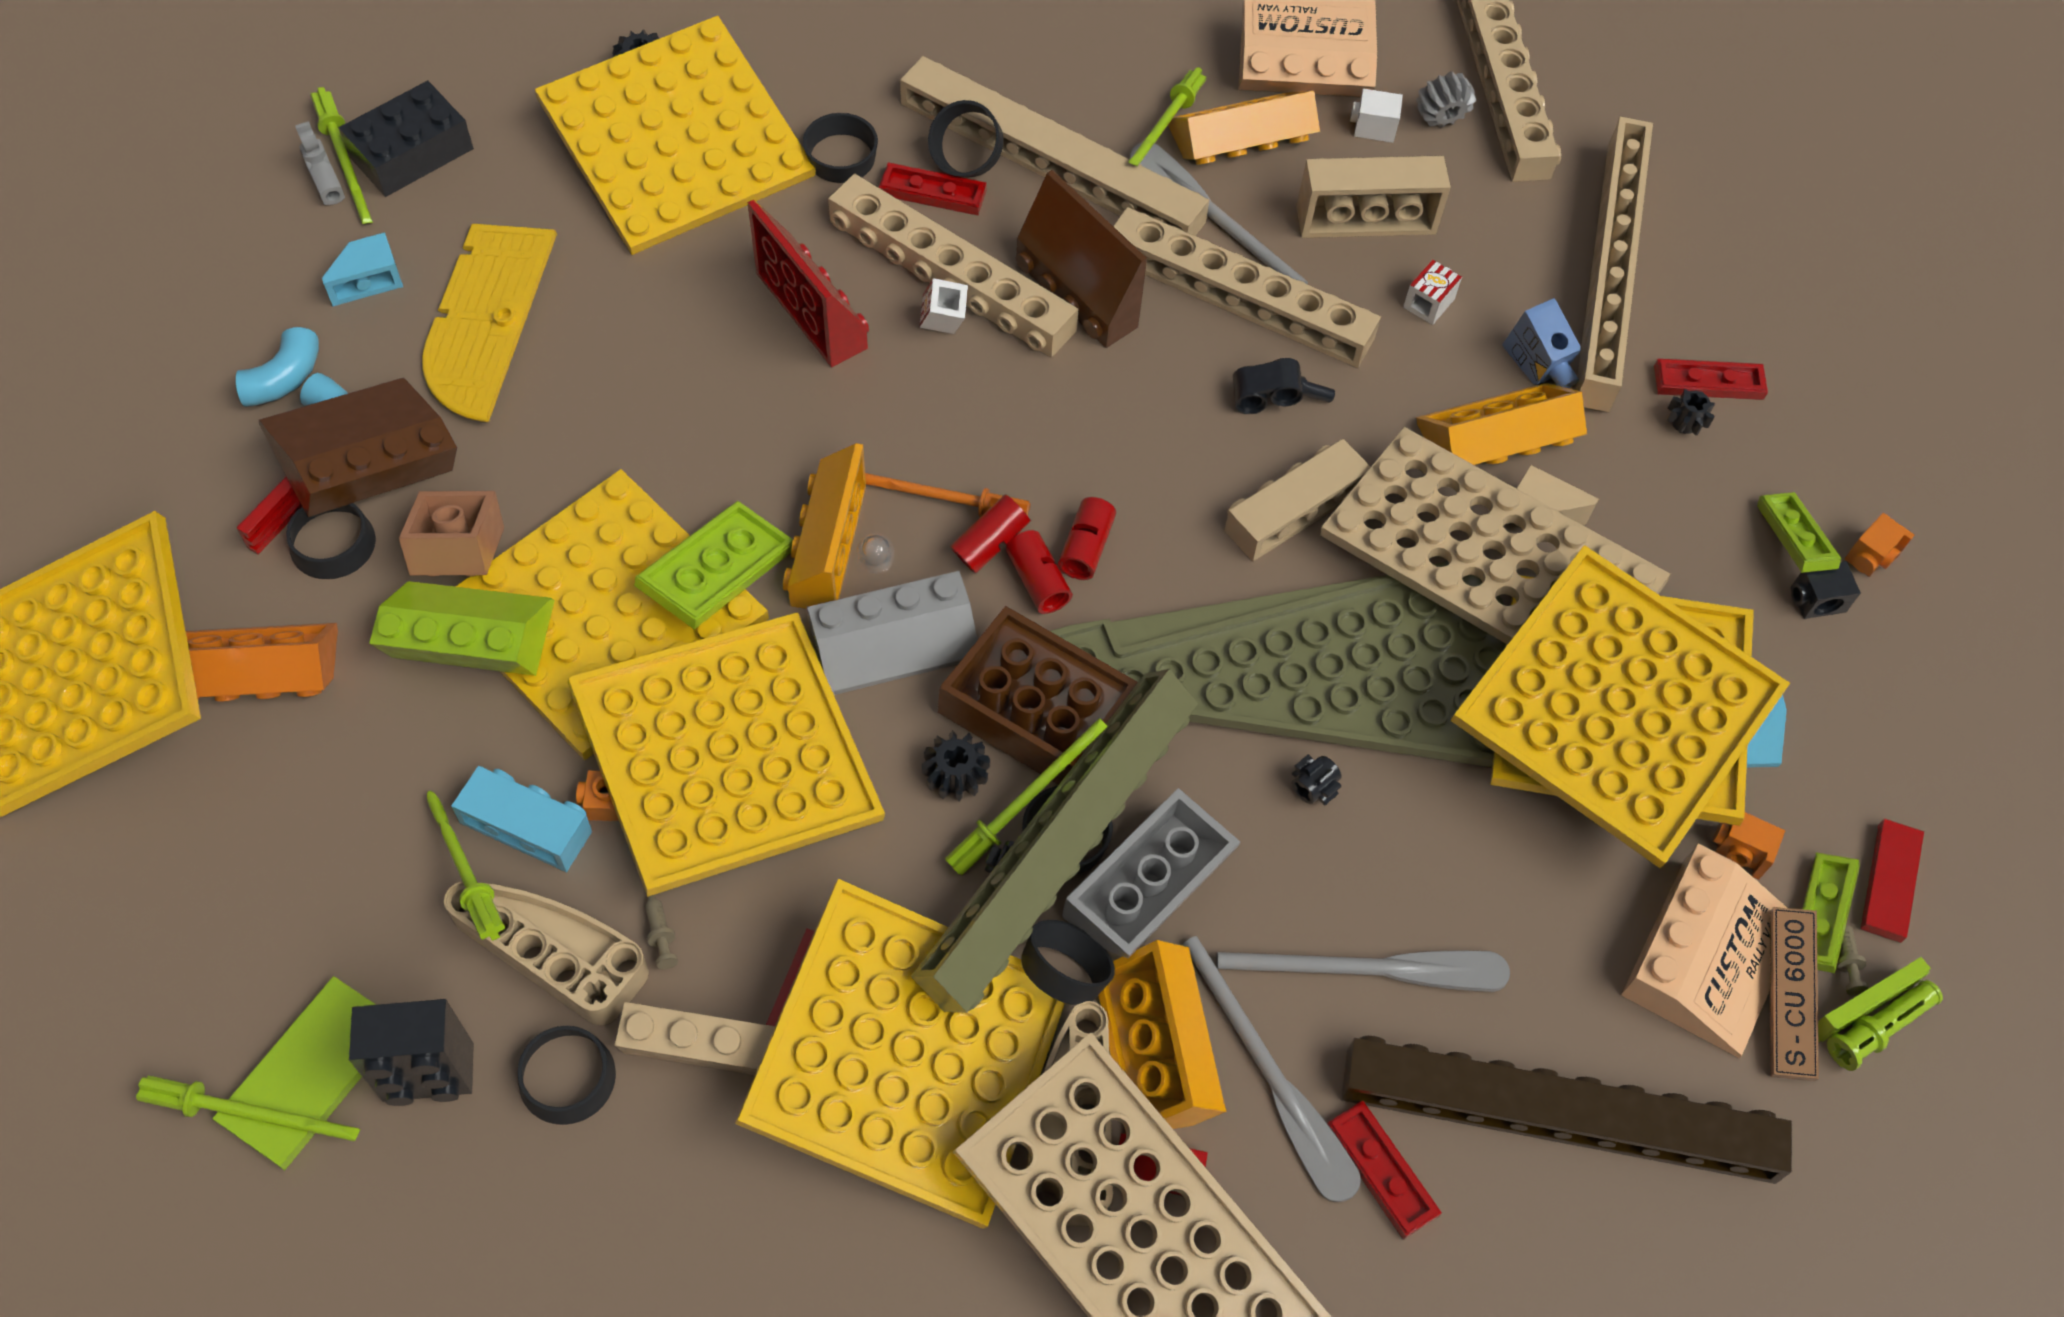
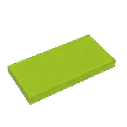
[634,501,793,629]
[212,976,376,1171]

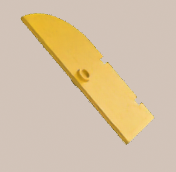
[422,224,557,422]

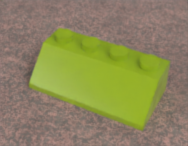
[369,581,555,676]

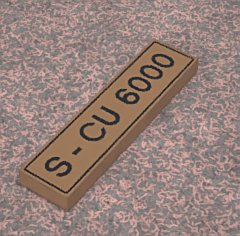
[1770,907,1819,1081]

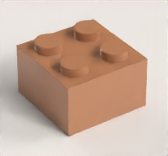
[399,491,504,577]

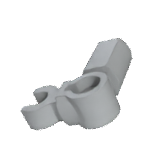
[295,121,345,205]

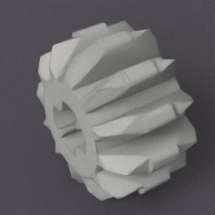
[1416,71,1476,128]

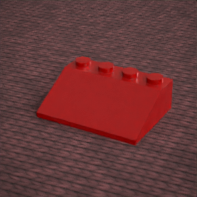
[747,199,869,368]

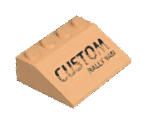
[1238,0,1377,97]
[1621,843,1787,1058]

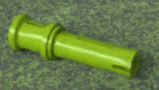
[1827,980,1943,1071]

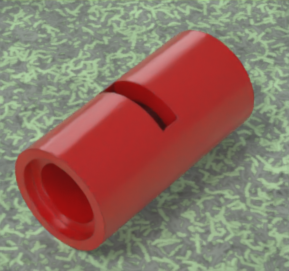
[950,494,1031,574]
[1058,497,1117,580]
[1006,530,1073,614]

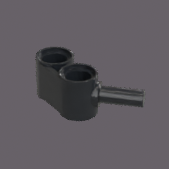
[1233,358,1335,414]

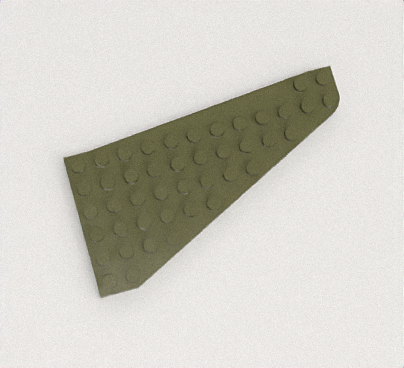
[1050,561,1506,767]

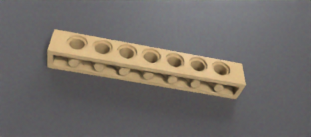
[1456,0,1561,182]
[828,174,1078,358]
[1114,207,1381,368]

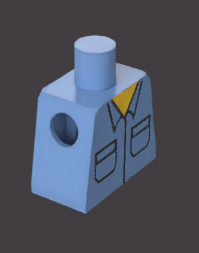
[1502,298,1581,388]

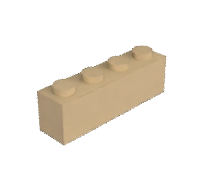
[1224,439,1371,562]
[615,1002,775,1075]

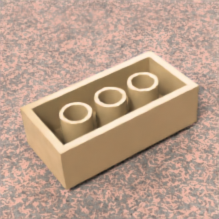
[1296,156,1451,238]

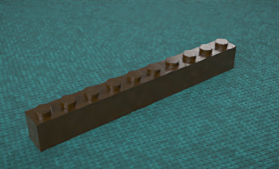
[1341,1035,1792,1184]

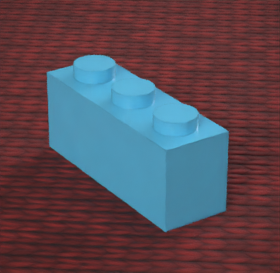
[451,765,592,873]

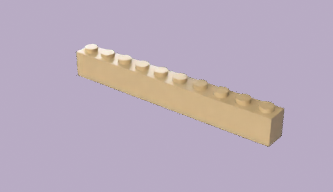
[900,56,1209,236]
[1575,116,1653,412]

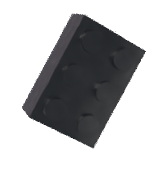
[338,80,474,197]
[349,999,474,1106]

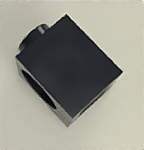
[1790,561,1861,619]

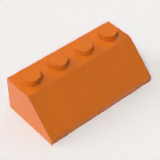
[186,623,338,702]

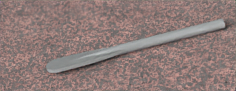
[1130,142,1308,284]
[1183,936,1361,1202]
[1216,951,1510,992]

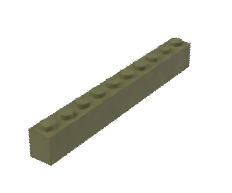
[911,669,1198,1013]

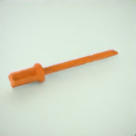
[865,473,1030,517]

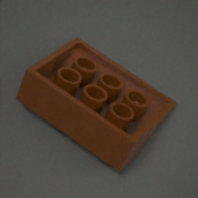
[1015,170,1147,348]
[259,377,457,517]
[938,606,1138,785]

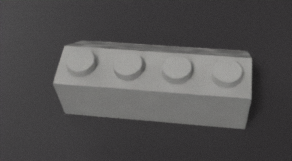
[807,571,977,695]
[1062,788,1241,958]

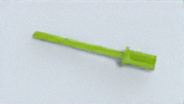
[1129,67,1206,167]
[310,87,373,224]
[945,718,1107,875]
[427,791,505,941]
[136,1075,361,1142]

